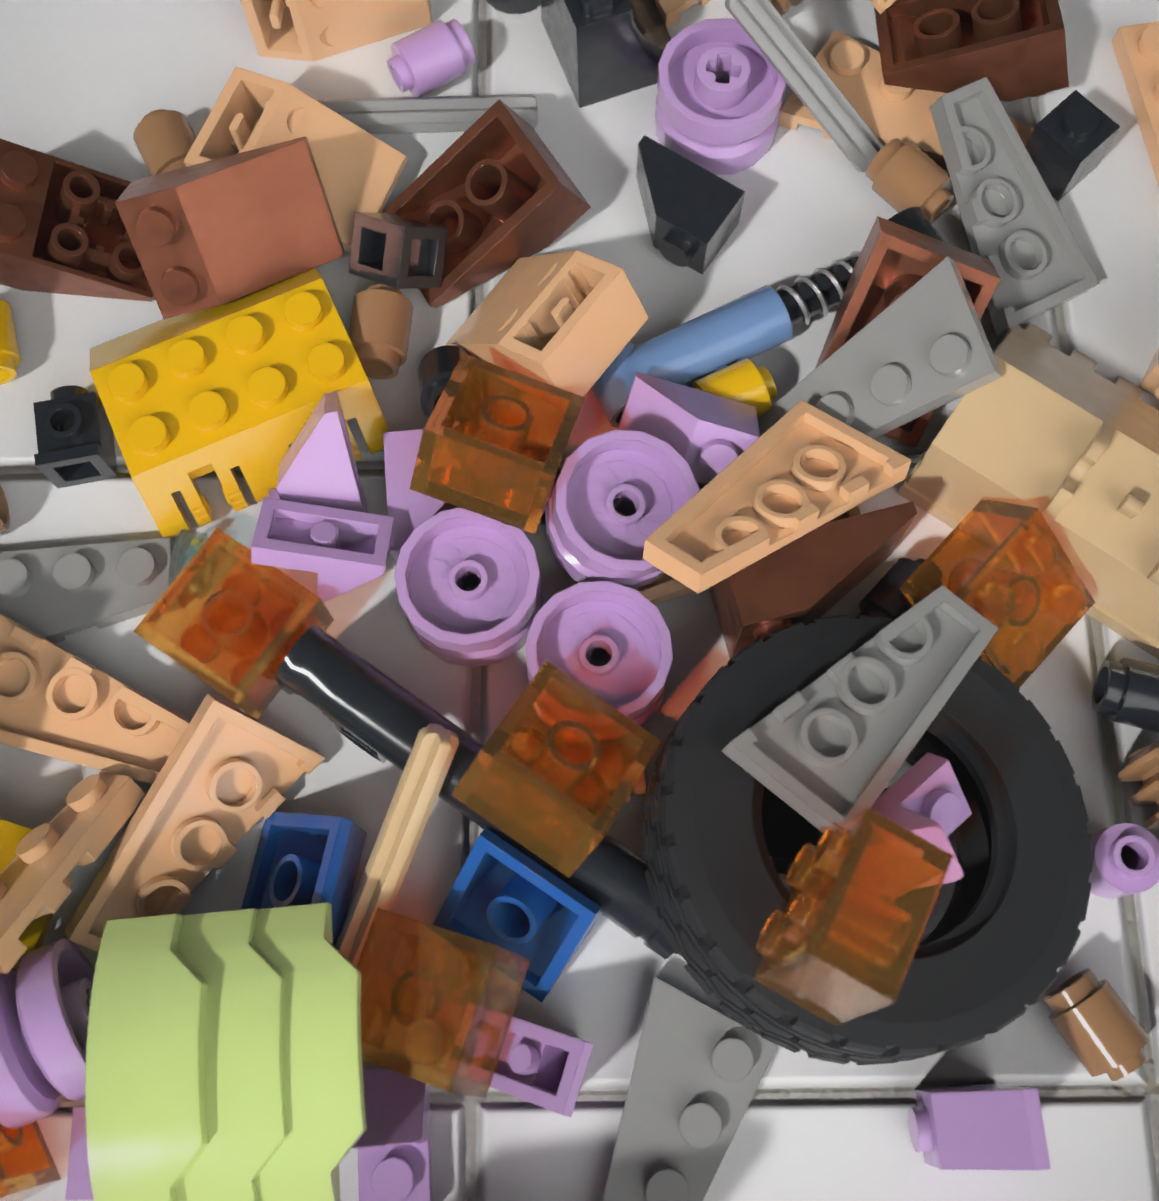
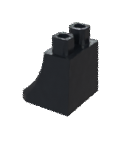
[541,0,671,108]

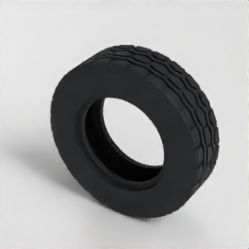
[642,615,1093,1065]

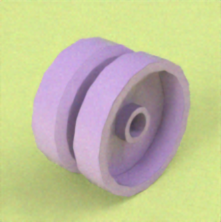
[655,18,787,175]
[545,430,699,589]
[394,506,543,668]
[526,581,673,742]
[0,938,95,1129]

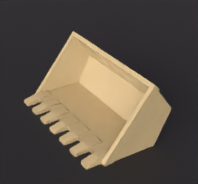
[898,323,1159,660]

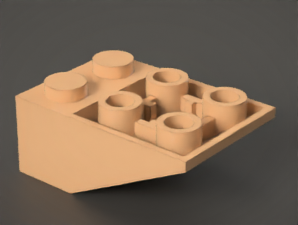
[240,0,433,62]
[183,67,407,252]
[446,250,649,411]

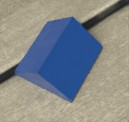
[241,812,367,946]
[432,828,602,1003]

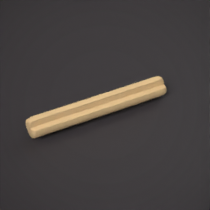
[334,723,459,969]

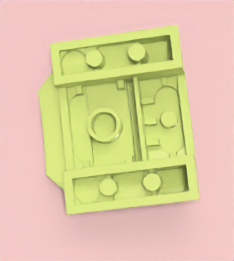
[85,903,367,1201]

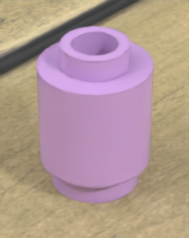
[387,19,475,98]
[1088,823,1159,899]

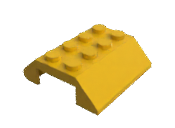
[90,268,390,539]

